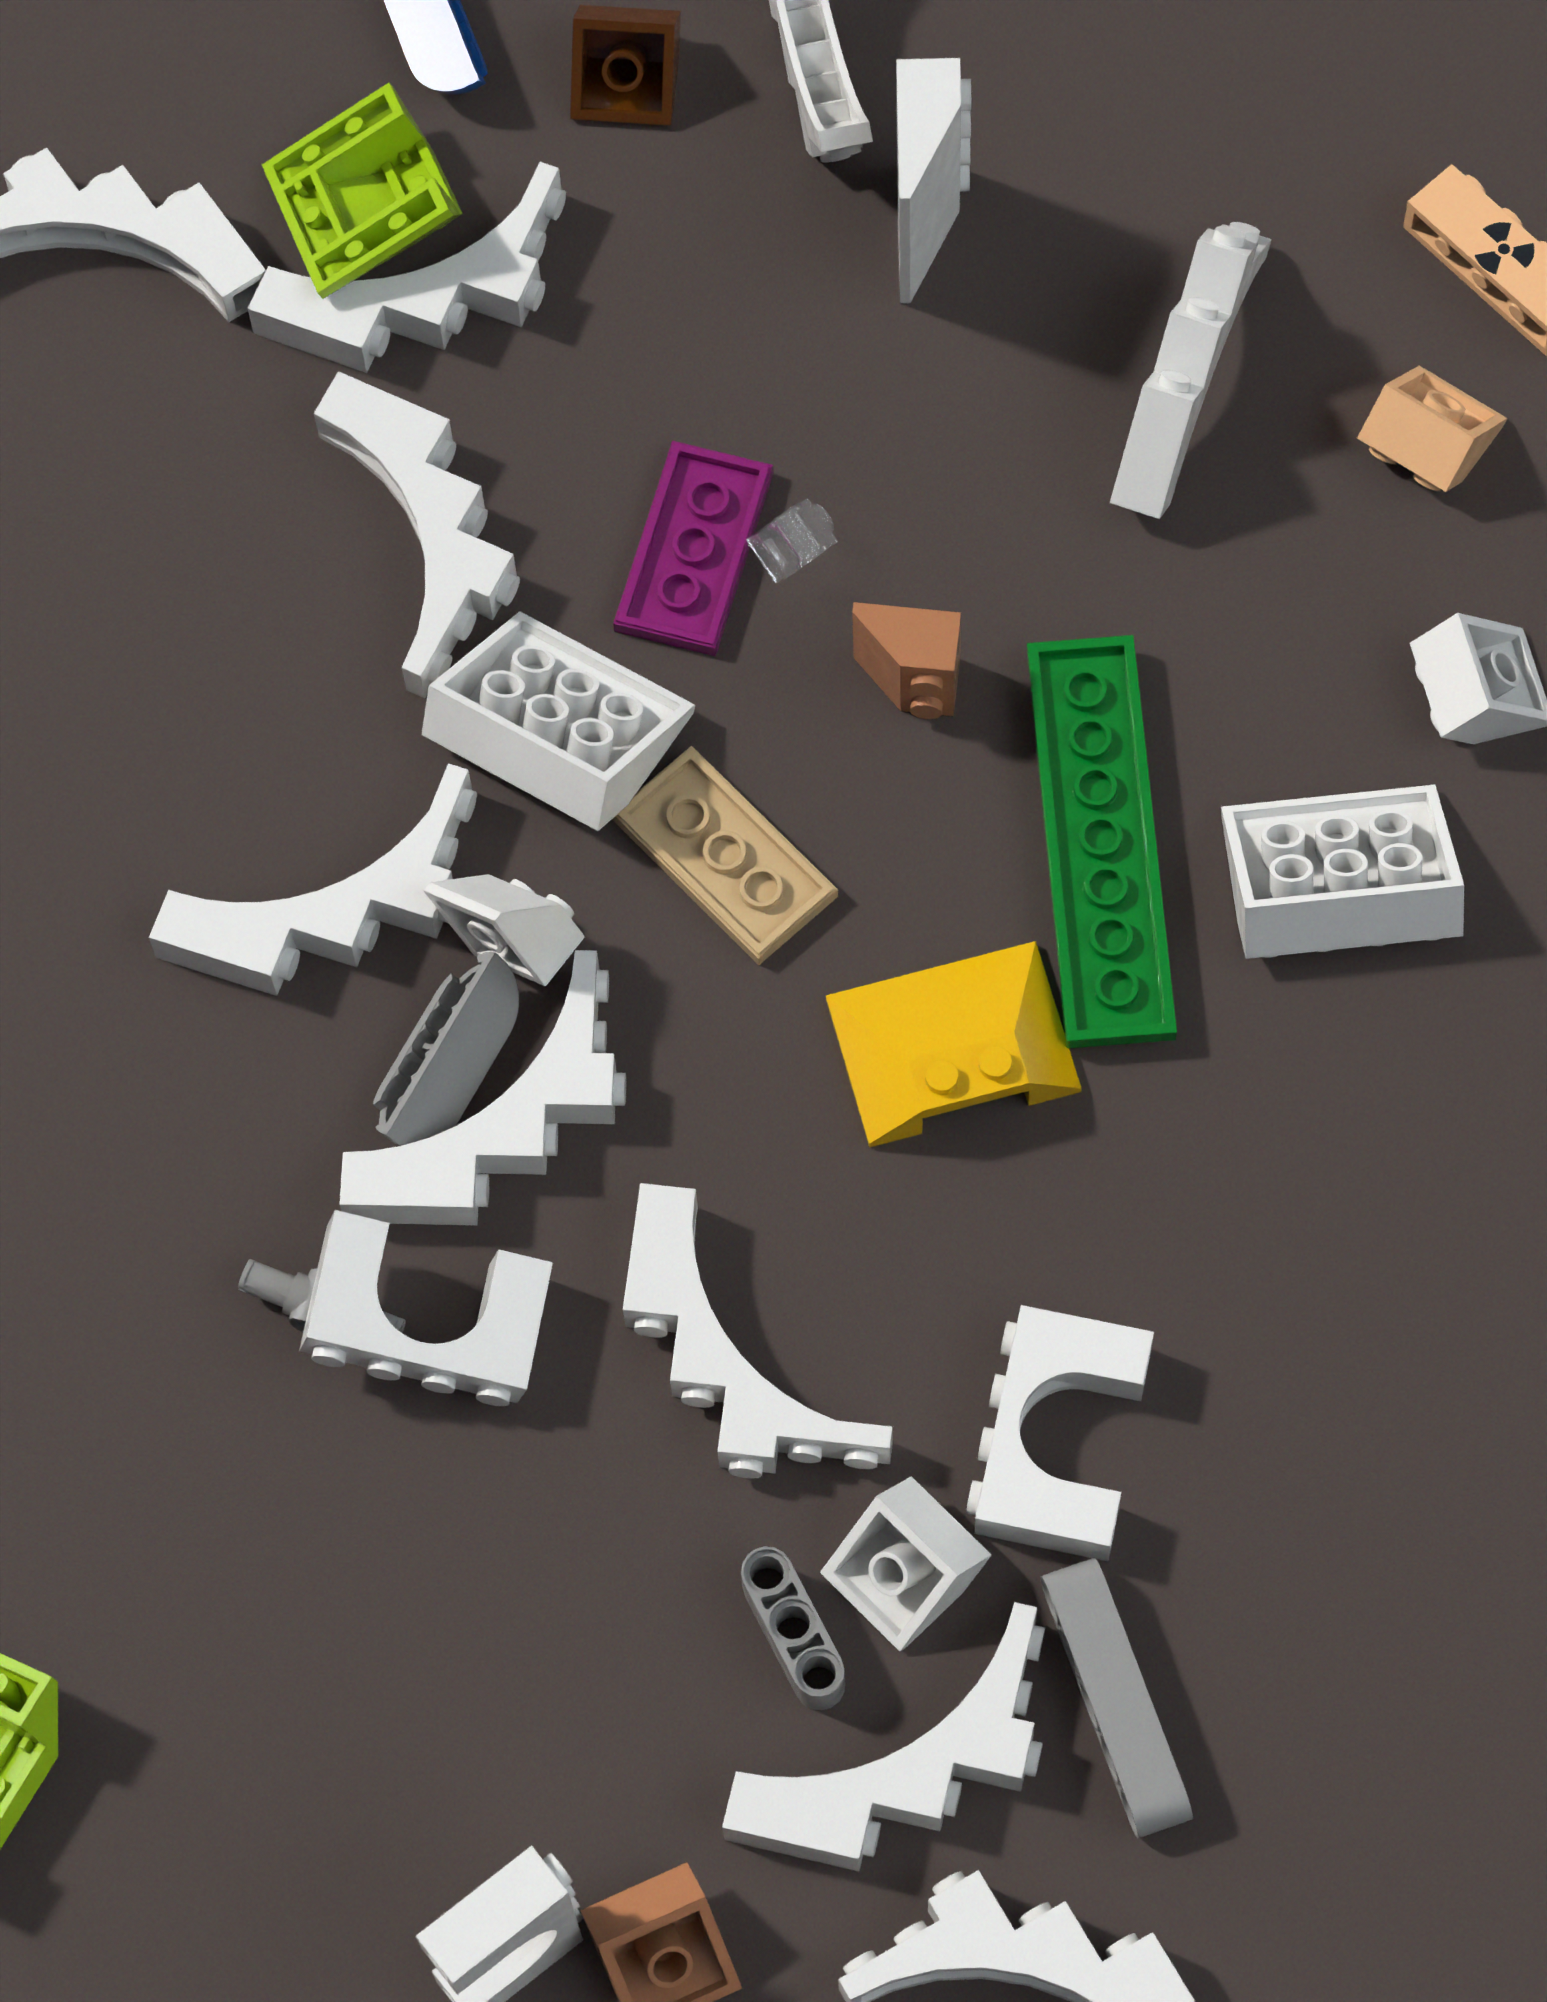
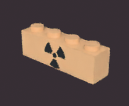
[1403,164,1547,356]

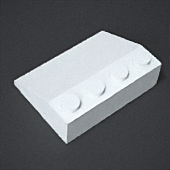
[896,58,971,303]
[422,611,695,831]
[1221,785,1464,959]

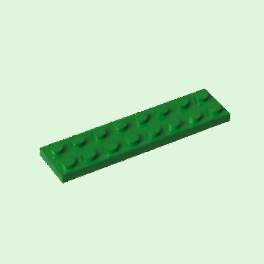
[1027,635,1177,1049]

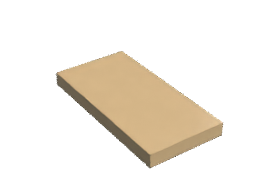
[613,746,838,965]

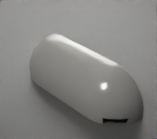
[373,952,519,1146]

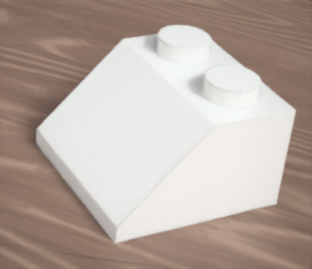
[1410,613,1547,744]
[423,874,585,986]
[820,1476,991,1651]

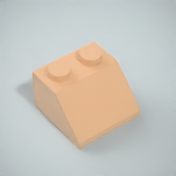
[1357,366,1507,492]

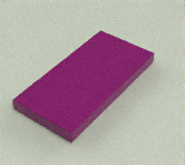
[613,441,773,656]

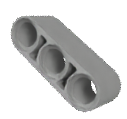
[741,1546,845,1711]

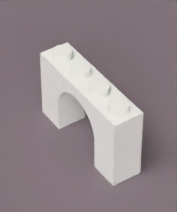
[299,1210,553,1406]
[966,1305,1154,1561]
[416,1846,583,2002]

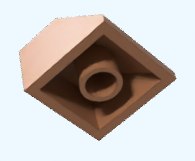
[852,602,961,719]
[580,1862,742,2002]

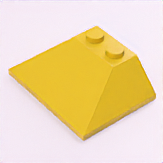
[826,941,1082,1148]

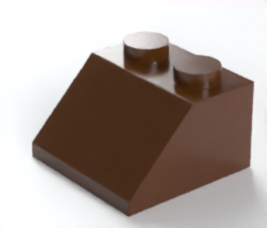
[570,5,681,125]

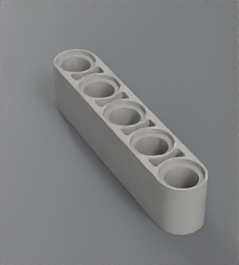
[1040,1558,1193,1839]

